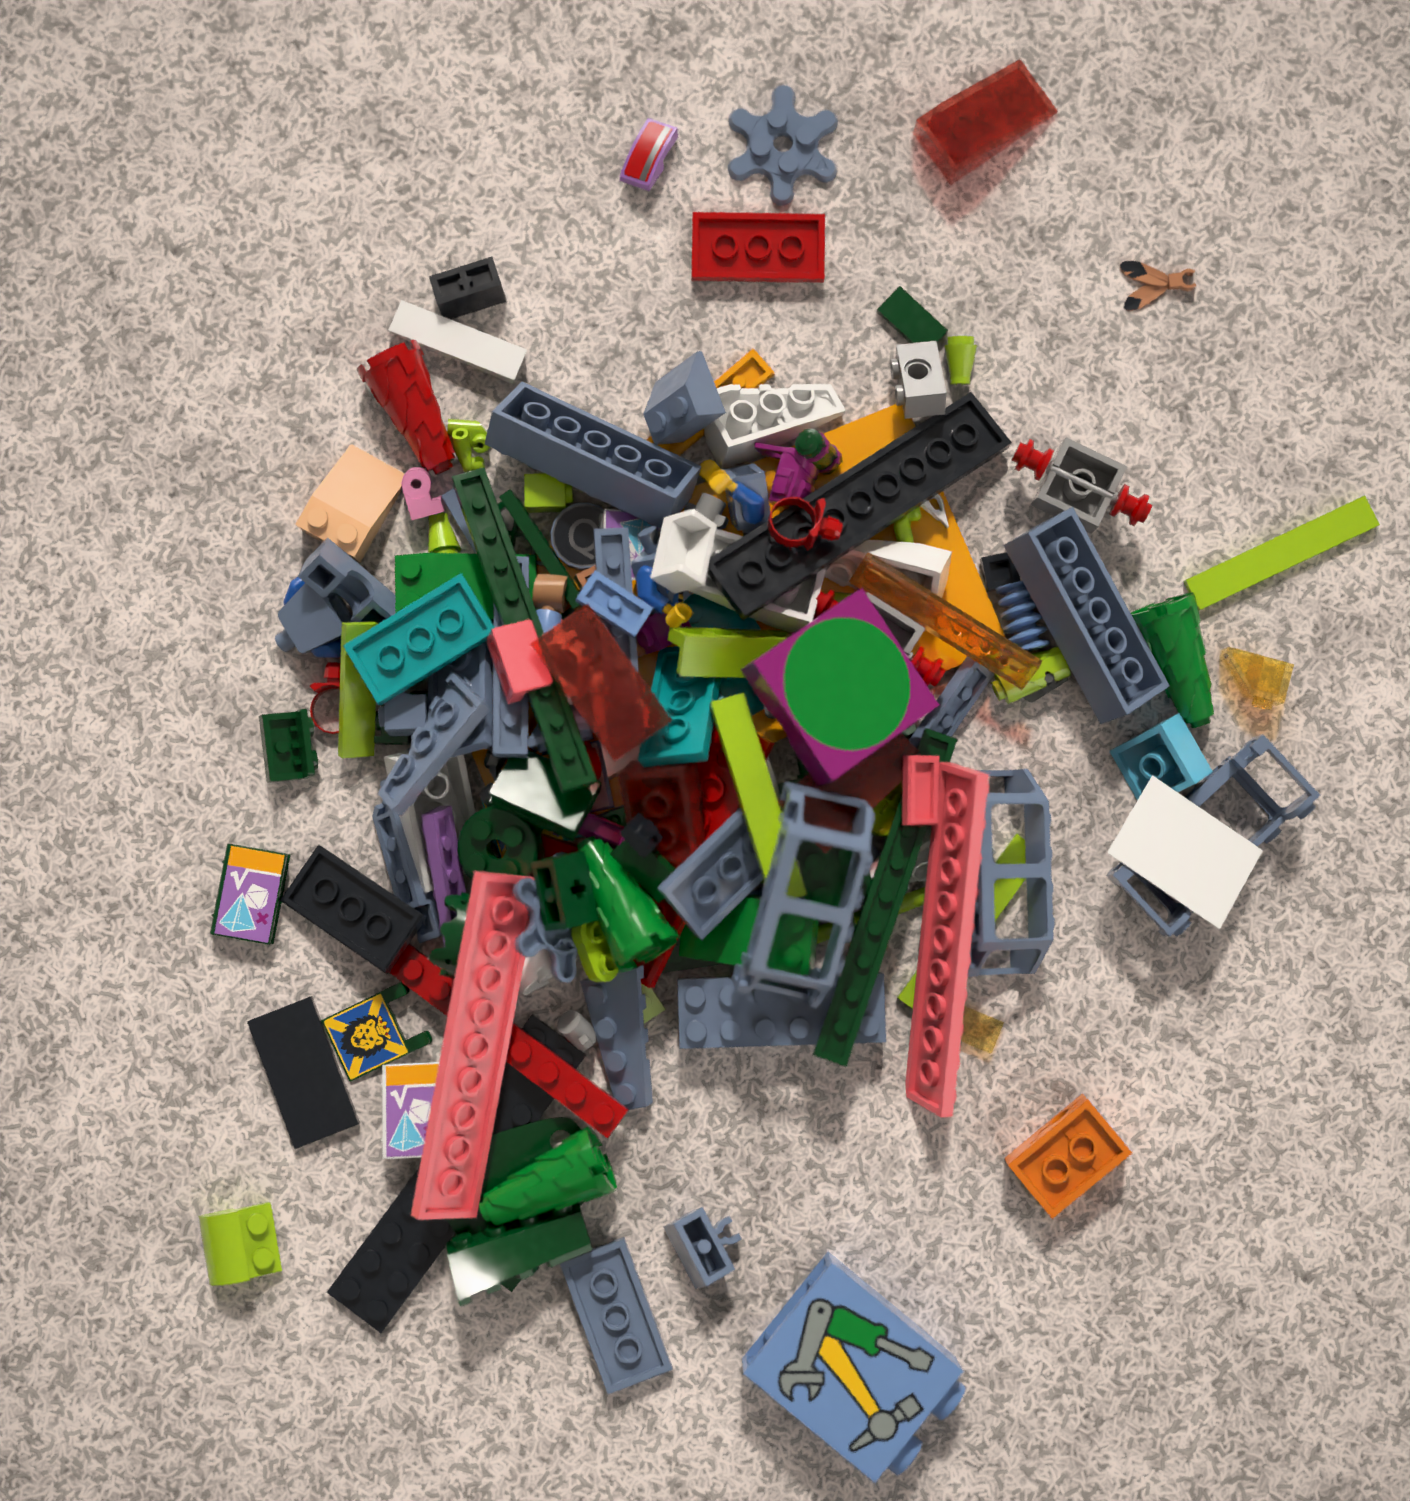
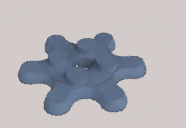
[727,85,838,206]
[513,852,578,983]

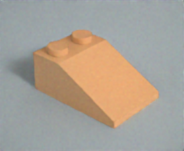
[295,444,404,563]

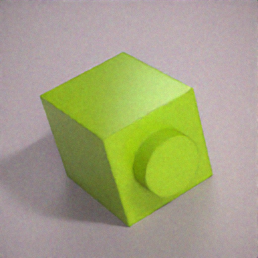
[524,473,573,513]

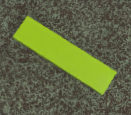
[338,622,378,759]

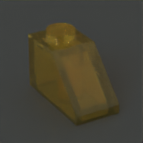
[1219,647,1294,710]

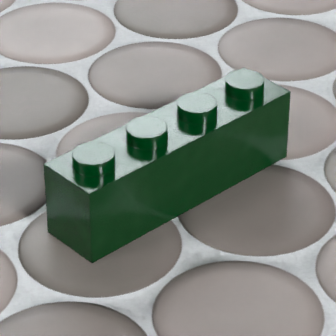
[447,1203,593,1307]

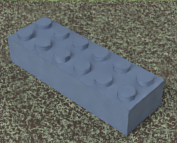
[485,382,701,529]
[1003,507,1170,724]
[678,972,886,1049]

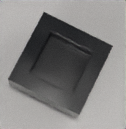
[980,552,1021,592]
[619,813,663,859]

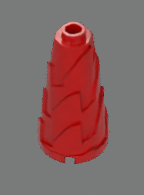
[356,340,455,475]

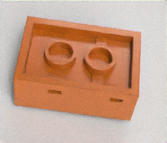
[1004,1093,1132,1219]

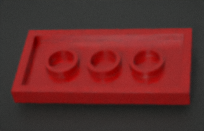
[691,212,825,283]

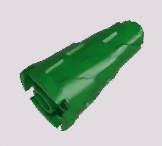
[1131,592,1214,728]
[577,836,680,972]
[479,1126,617,1226]

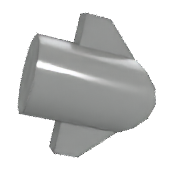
[684,493,729,530]
[557,1010,597,1052]

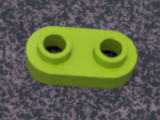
[572,921,618,983]

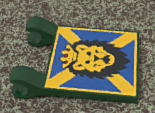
[321,982,433,1082]

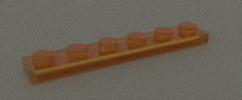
[849,552,1042,690]

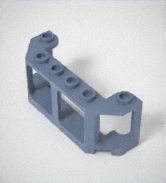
[1106,735,1321,937]
[968,769,1055,977]
[731,782,874,1008]

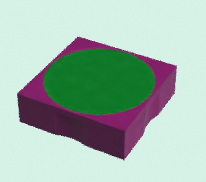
[740,588,939,786]

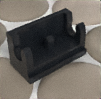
[429,256,507,319]

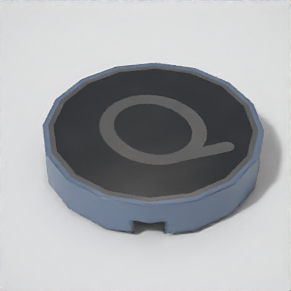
[551,502,604,571]

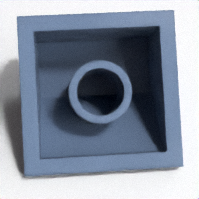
[643,351,726,445]

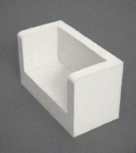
[651,509,717,594]

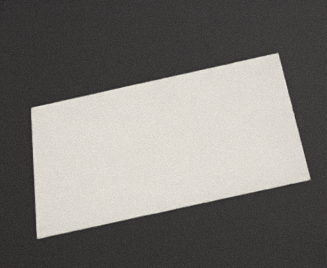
[1107,775,1263,929]

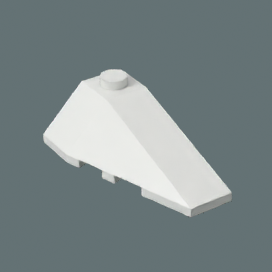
[704,384,846,469]
[824,539,952,628]

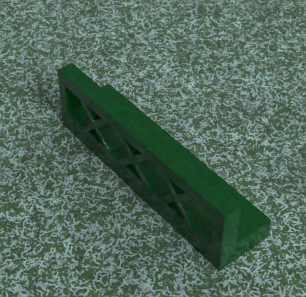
[498,489,585,623]

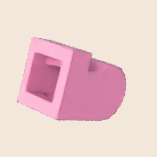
[401,467,445,520]

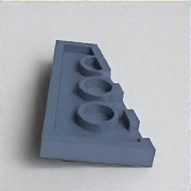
[378,670,491,816]
[580,965,653,1110]

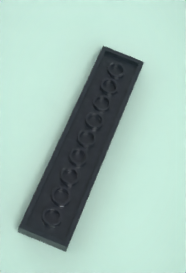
[707,392,1012,621]
[327,1014,587,1333]

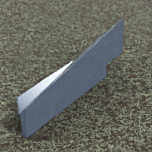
[372,780,442,943]

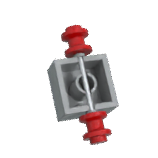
[1011,437,1152,534]
[813,589,946,687]

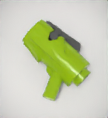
[986,645,1071,704]

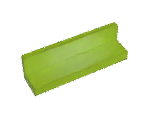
[668,627,794,678]

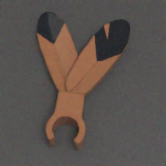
[1119,260,1197,311]

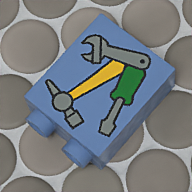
[742,1251,966,1483]

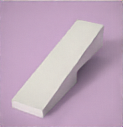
[388,300,527,384]

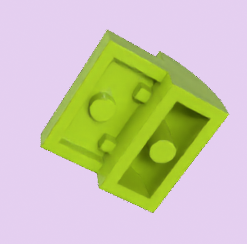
[198,1202,282,1286]

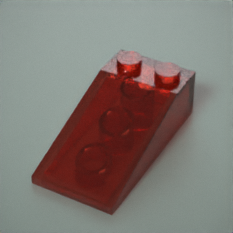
[913,59,1058,186]
[530,603,673,762]
[778,733,923,854]
[618,760,705,903]

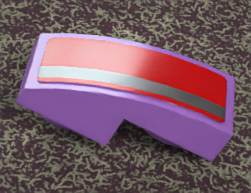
[619,118,678,191]

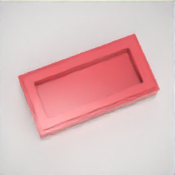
[902,755,939,826]

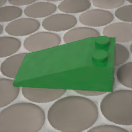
[395,553,537,622]
[679,894,820,976]

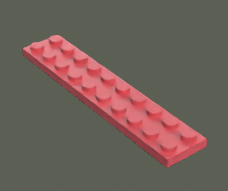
[906,762,989,1117]
[411,871,534,1220]

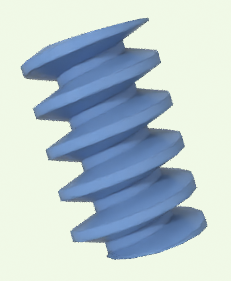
[996,581,1050,654]

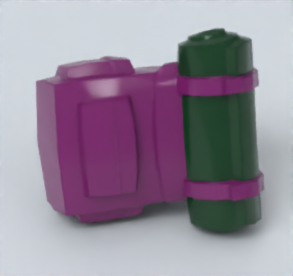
[754,428,843,512]

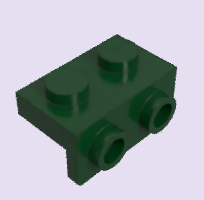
[259,709,318,783]

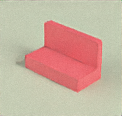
[486,620,552,704]

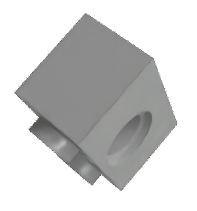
[890,341,947,419]

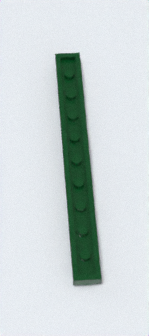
[451,467,597,794]
[812,728,958,1067]

